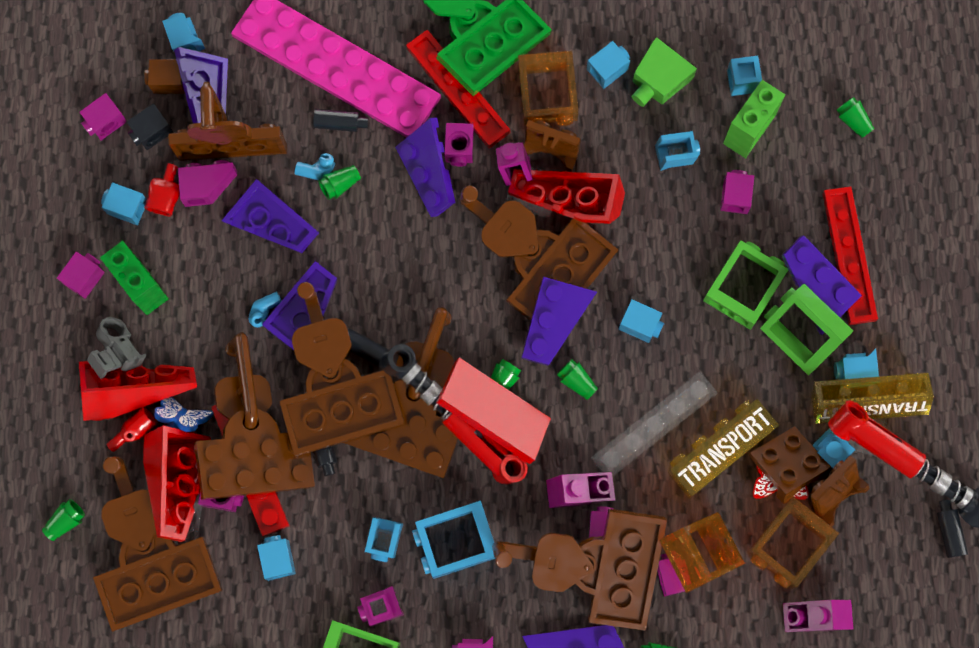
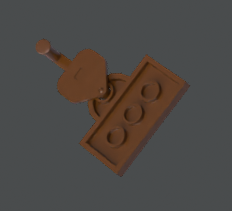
[169,82,287,161]
[459,185,618,321]
[279,282,405,456]
[343,307,458,478]
[194,332,315,500]
[93,456,223,632]
[492,509,667,631]

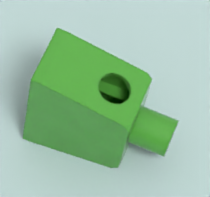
[632,37,697,107]

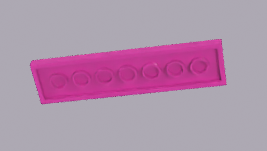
[231,0,441,138]

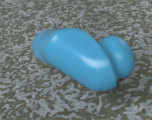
[295,153,335,180]
[248,292,282,328]

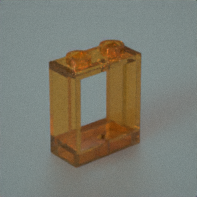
[518,51,578,126]
[748,497,839,589]
[659,512,745,593]

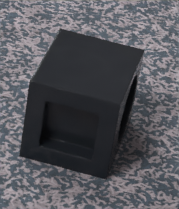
[126,103,174,150]

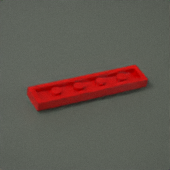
[406,30,510,149]
[822,186,878,325]
[211,405,290,537]

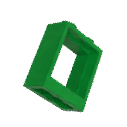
[100,241,169,315]

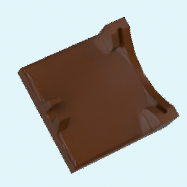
[524,120,581,172]
[749,426,831,504]
[811,455,870,529]

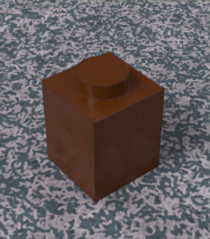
[144,59,185,94]

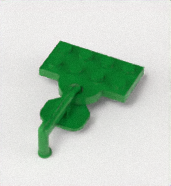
[423,0,552,96]

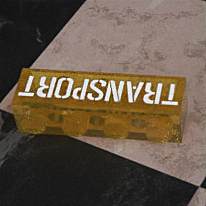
[811,373,934,423]
[668,399,779,499]

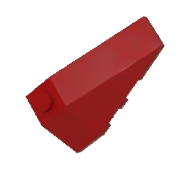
[508,169,625,224]
[79,361,197,421]
[143,425,211,542]

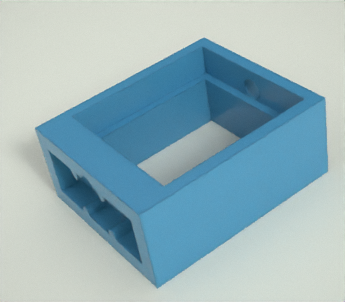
[412,501,495,579]

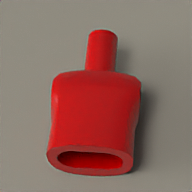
[144,164,180,217]
[106,407,157,452]

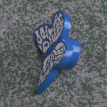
[154,397,213,432]

